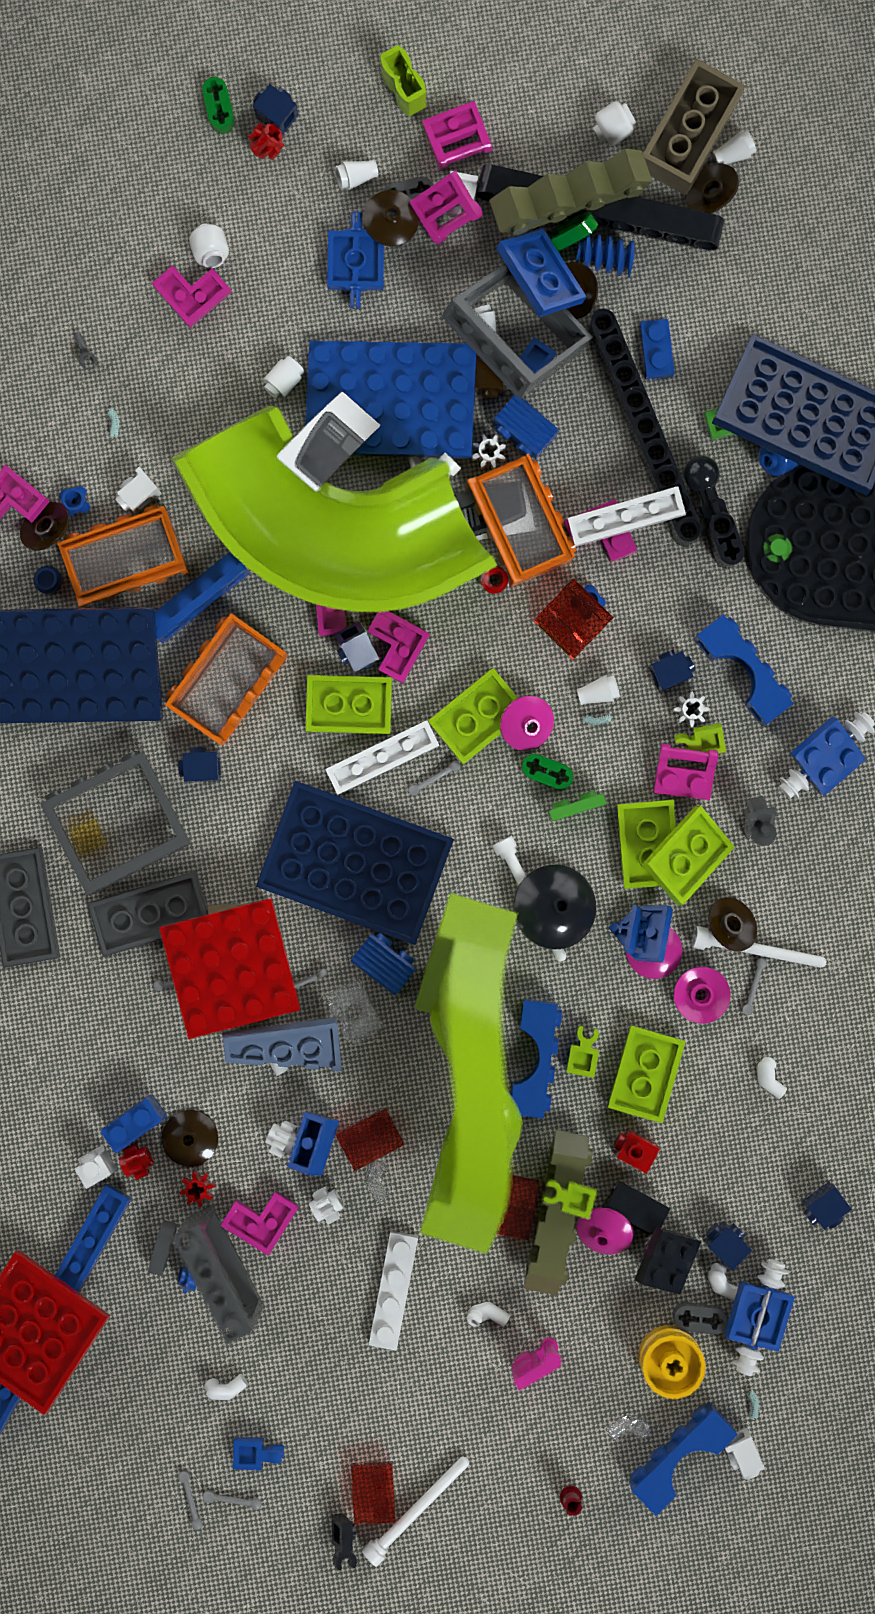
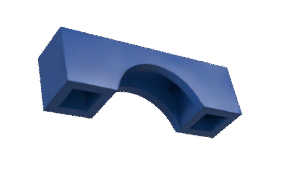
[693,614,794,726]
[510,998,562,1119]
[629,1402,738,1516]

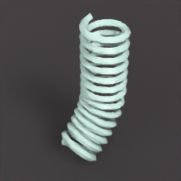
[107,408,119,436]
[583,714,611,726]
[747,1390,760,1420]

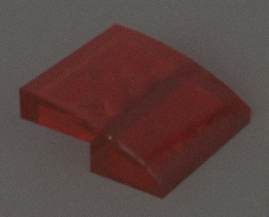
[533,578,614,660]
[496,1175,539,1241]

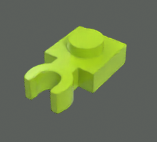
[674,722,726,754]
[566,1025,599,1078]
[542,1180,597,1219]

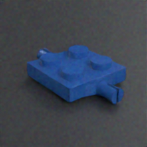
[327,211,384,309]

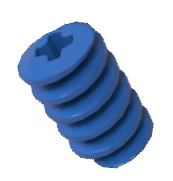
[576,234,635,278]

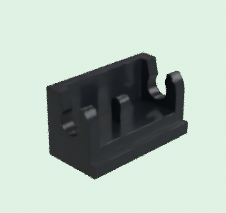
[602,1181,671,1236]

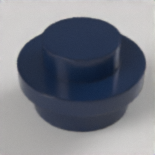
[33,566,62,594]

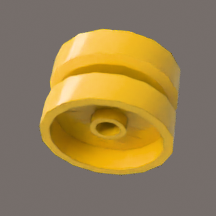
[638,1325,706,1399]

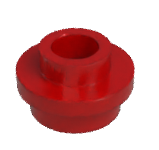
[480,566,508,594]

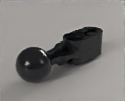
[684,456,744,568]

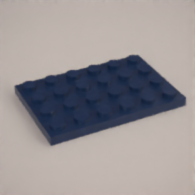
[712,333,875,496]
[0,607,163,723]
[256,781,454,945]

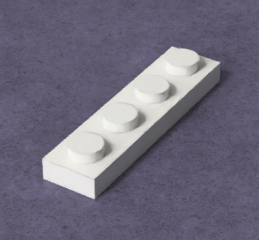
[568,486,686,547]
[325,720,439,795]
[369,1230,418,1351]

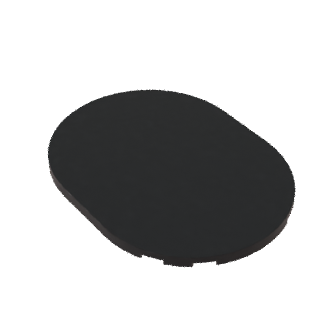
[745,465,875,632]

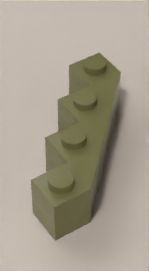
[489,148,652,235]
[523,1130,593,1295]

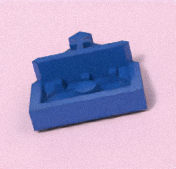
[608,904,673,963]

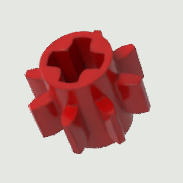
[248,122,284,160]
[119,1143,154,1181]
[179,1170,216,1207]

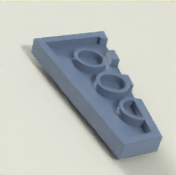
[222,1017,342,1071]

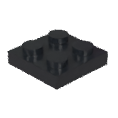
[634,1227,701,1294]

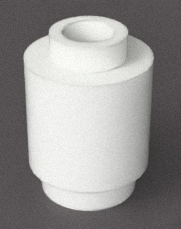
[263,356,304,399]

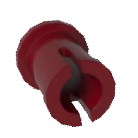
[559,1485,582,1516]

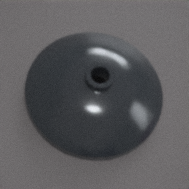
[513,864,596,950]

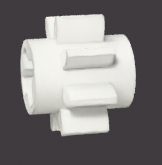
[472,434,506,470]
[673,692,710,728]
[265,1121,298,1158]
[309,1187,344,1225]

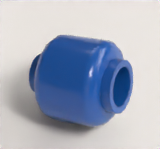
[758,447,798,476]

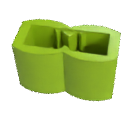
[380,45,426,117]

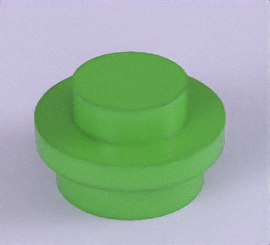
[764,534,792,562]

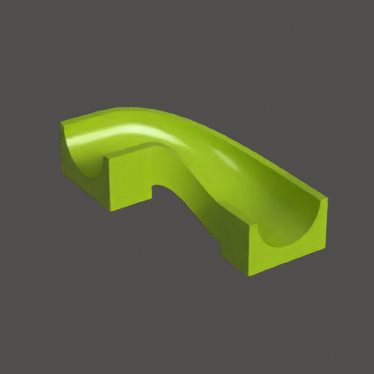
[170,405,497,612]
[414,893,523,1254]

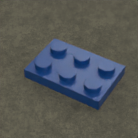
[496,229,587,317]

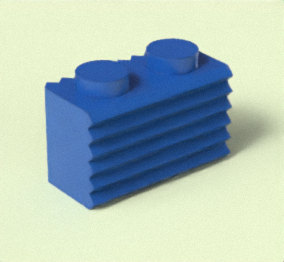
[494,394,559,460]
[350,932,416,995]
[101,1095,167,1154]
[287,1112,339,1176]

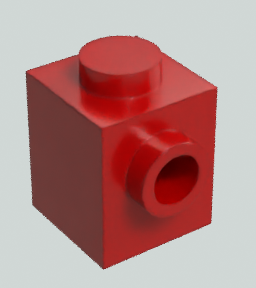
[613,1128,660,1174]

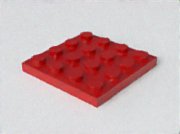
[159,898,301,1040]
[0,1250,111,1415]

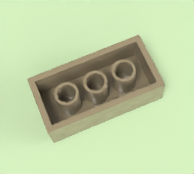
[643,58,746,196]

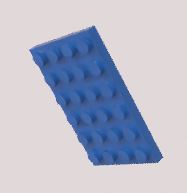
[305,341,477,458]

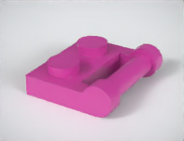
[422,101,492,171]
[409,170,483,244]
[653,743,718,800]
[511,1337,562,1391]

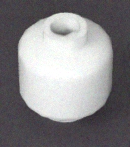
[593,101,636,146]
[189,223,229,268]

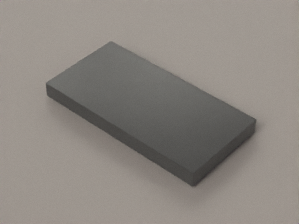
[0,847,61,968]
[87,871,208,957]

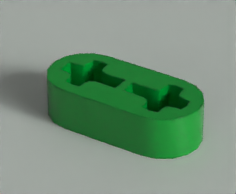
[202,77,235,134]
[548,211,598,251]
[521,754,574,790]

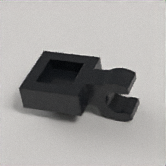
[332,1513,357,1571]

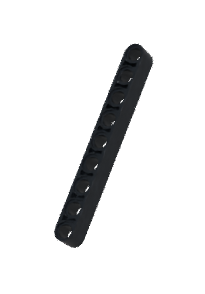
[476,164,724,251]
[589,308,702,547]

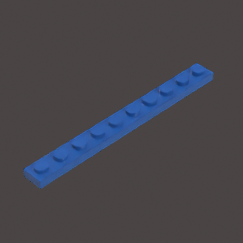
[0,1184,132,1435]

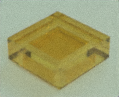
[70,819,107,855]

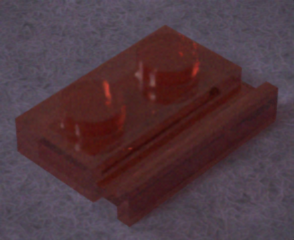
[335,1107,405,1172]
[351,1461,396,1525]

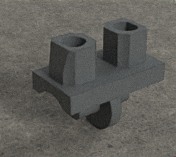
[743,795,777,846]

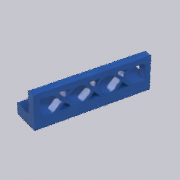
[155,552,250,644]

